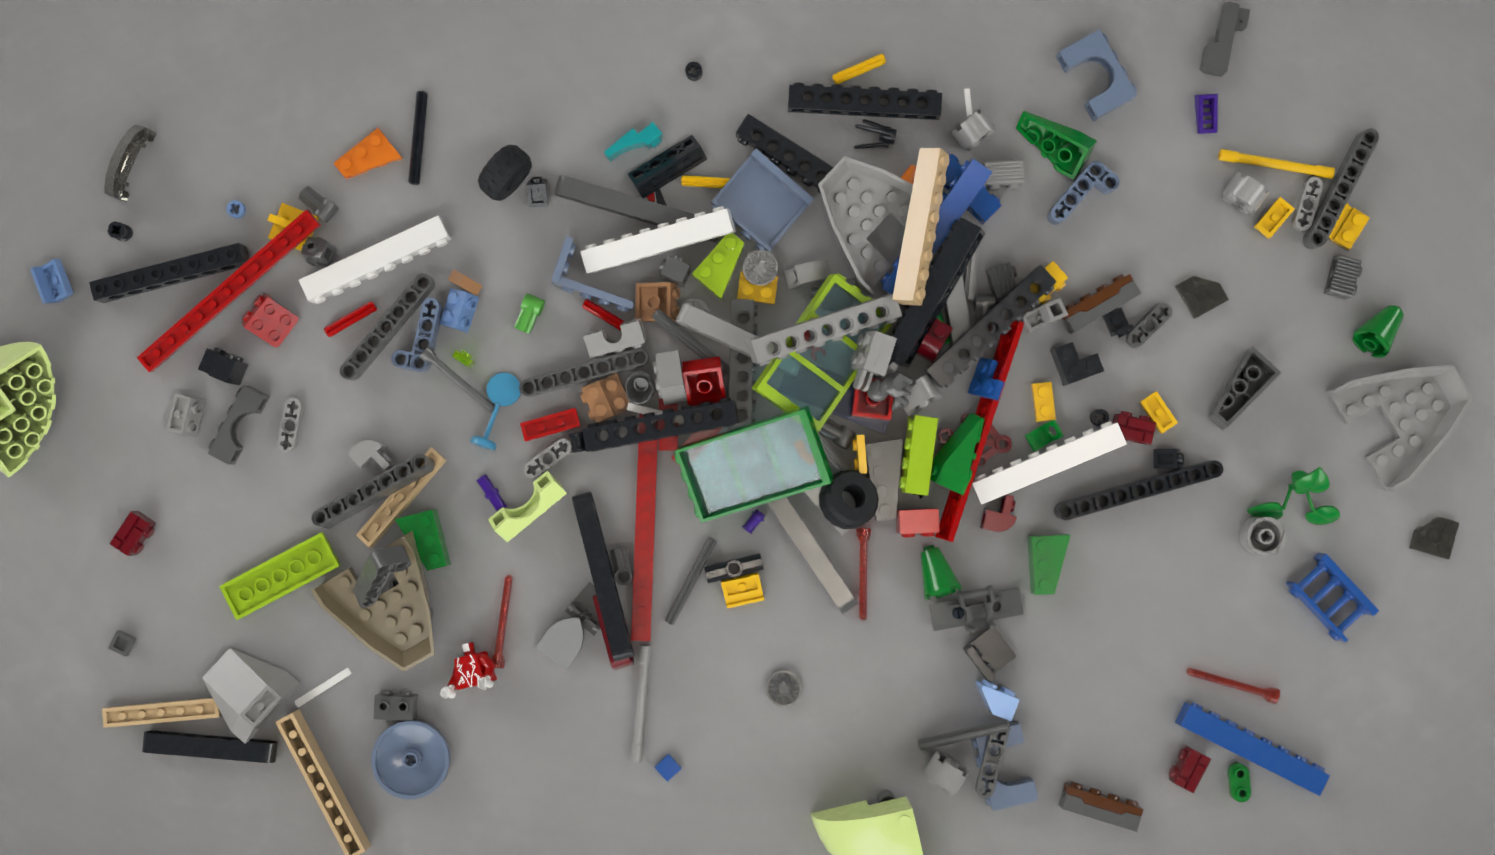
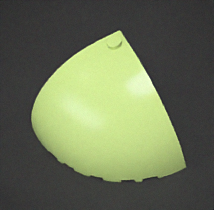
[0,342,56,477]
[810,796,923,855]

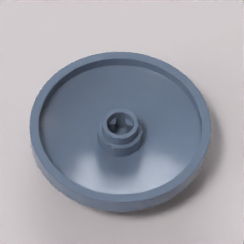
[371,720,451,799]

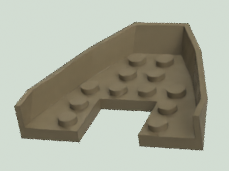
[312,531,435,672]

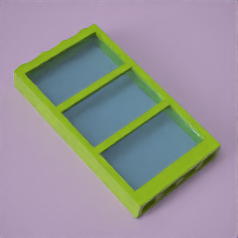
[751,273,892,433]

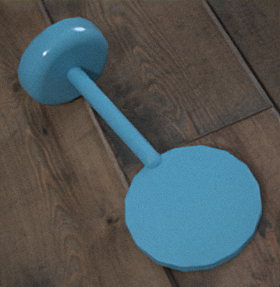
[470,373,521,451]

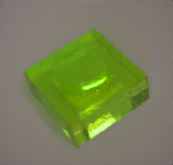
[452,350,475,368]

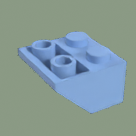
[976,679,1020,721]

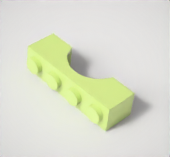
[488,470,567,542]

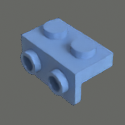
[30,259,73,304]
[439,288,479,333]

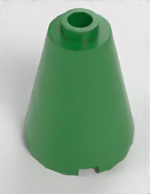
[1352,305,1404,358]
[921,545,962,600]

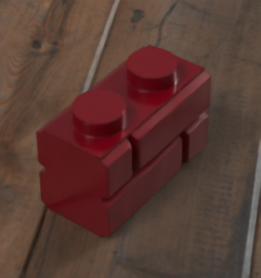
[1112,411,1156,445]
[109,511,156,556]
[1169,745,1211,794]

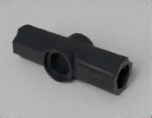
[704,553,764,583]

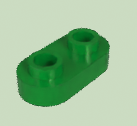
[1227,762,1251,803]

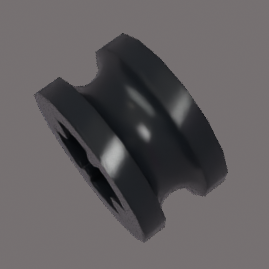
[685,62,703,81]
[1090,409,1109,426]

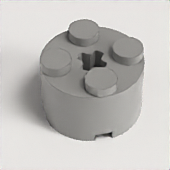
[950,107,996,151]
[1222,172,1269,215]
[903,374,941,416]
[1239,517,1286,556]
[924,751,970,796]

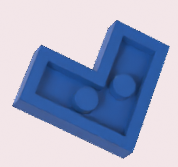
[967,357,1004,401]

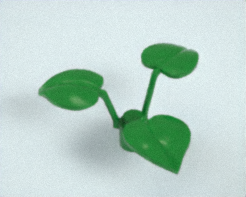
[1247,467,1340,525]

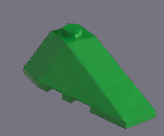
[1016,111,1097,180]
[930,413,984,495]

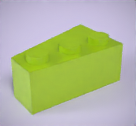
[692,233,744,301]

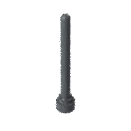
[419,345,495,413]

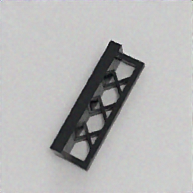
[628,135,708,199]

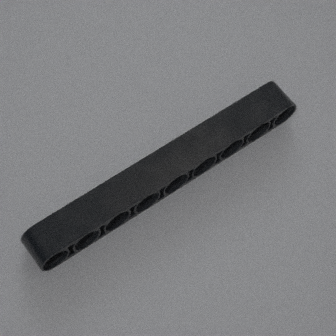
[1054,460,1223,520]
[572,491,634,662]

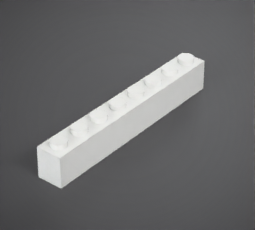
[580,206,736,274]
[299,215,451,304]
[972,421,1127,505]

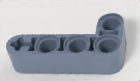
[1047,161,1120,225]
[391,298,443,372]

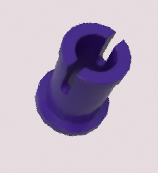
[742,509,765,534]

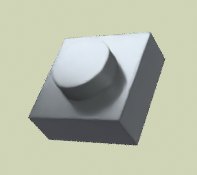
[108,630,137,657]

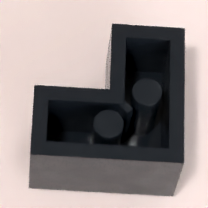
[1050,342,1104,386]
[198,347,249,385]

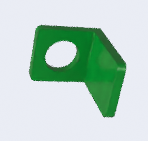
[1025,420,1064,452]

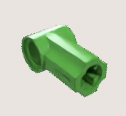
[514,293,545,334]

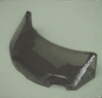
[104,124,157,202]

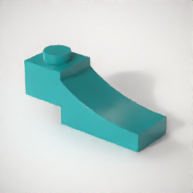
[604,122,664,162]

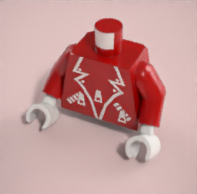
[440,642,497,699]

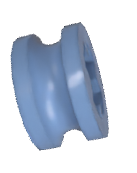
[226,200,246,218]

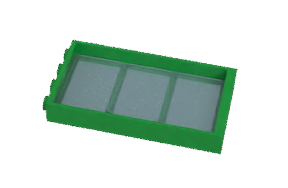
[674,406,833,523]

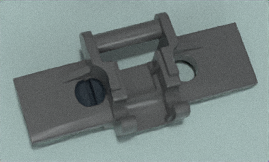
[929,585,1024,633]

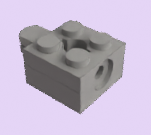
[851,331,897,392]

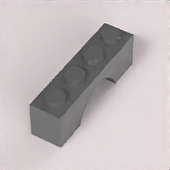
[208,385,270,465]

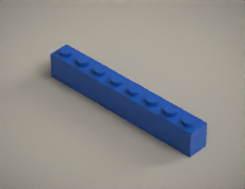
[881,159,993,294]
[1175,702,1330,796]

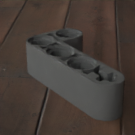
[353,545,412,608]

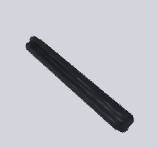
[408,91,428,185]

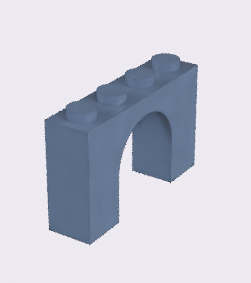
[1056,29,1137,122]
[971,721,1038,811]

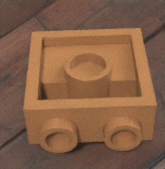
[635,282,680,322]
[580,373,630,424]

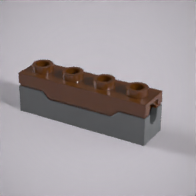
[1062,274,1142,334]
[1058,782,1144,832]

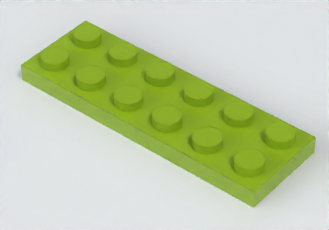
[219,532,341,621]

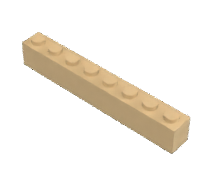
[892,148,949,306]
[275,709,372,855]

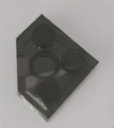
[1175,276,1229,319]
[1409,517,1459,559]

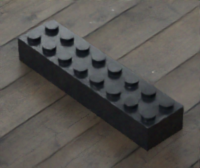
[891,217,986,368]

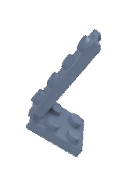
[551,236,634,312]

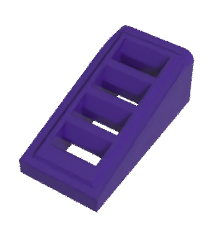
[1195,94,1218,134]

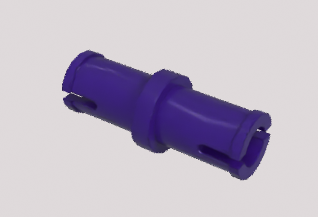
[476,474,507,512]

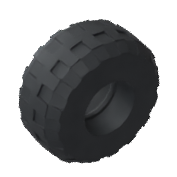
[478,145,532,201]
[819,470,879,529]

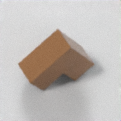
[447,269,482,296]

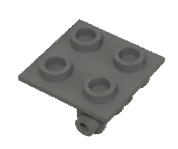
[565,582,600,636]

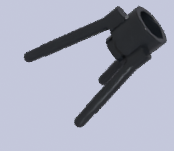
[854,119,897,149]

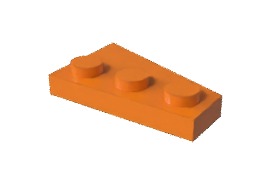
[333,128,403,179]

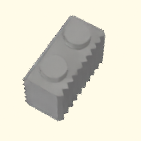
[982,160,1024,190]

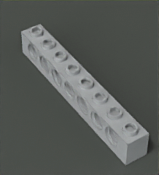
[746,294,902,366]

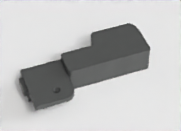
[1200,2,1250,77]

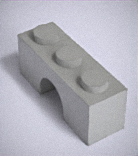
[583,317,647,359]

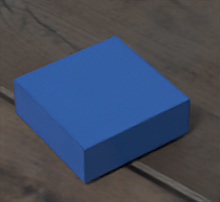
[654,754,682,782]

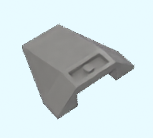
[202,648,301,744]

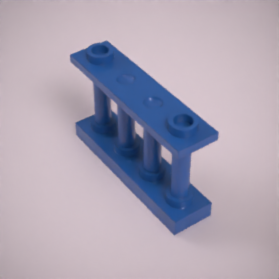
[1286,553,1379,642]

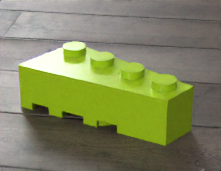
[899,415,938,496]

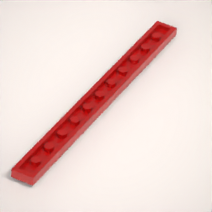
[137,210,321,372]
[935,319,1024,542]
[631,413,659,641]

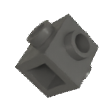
[300,237,336,267]

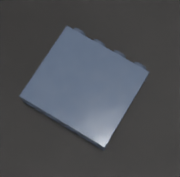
[710,149,814,252]

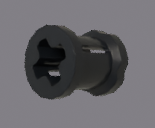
[107,221,133,241]
[569,432,586,453]

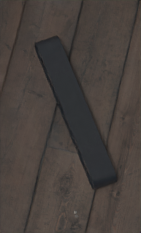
[142,730,278,763]

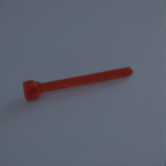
[856,528,871,621]
[491,575,513,668]
[1186,668,1280,704]

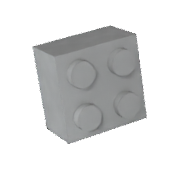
[653,350,687,405]

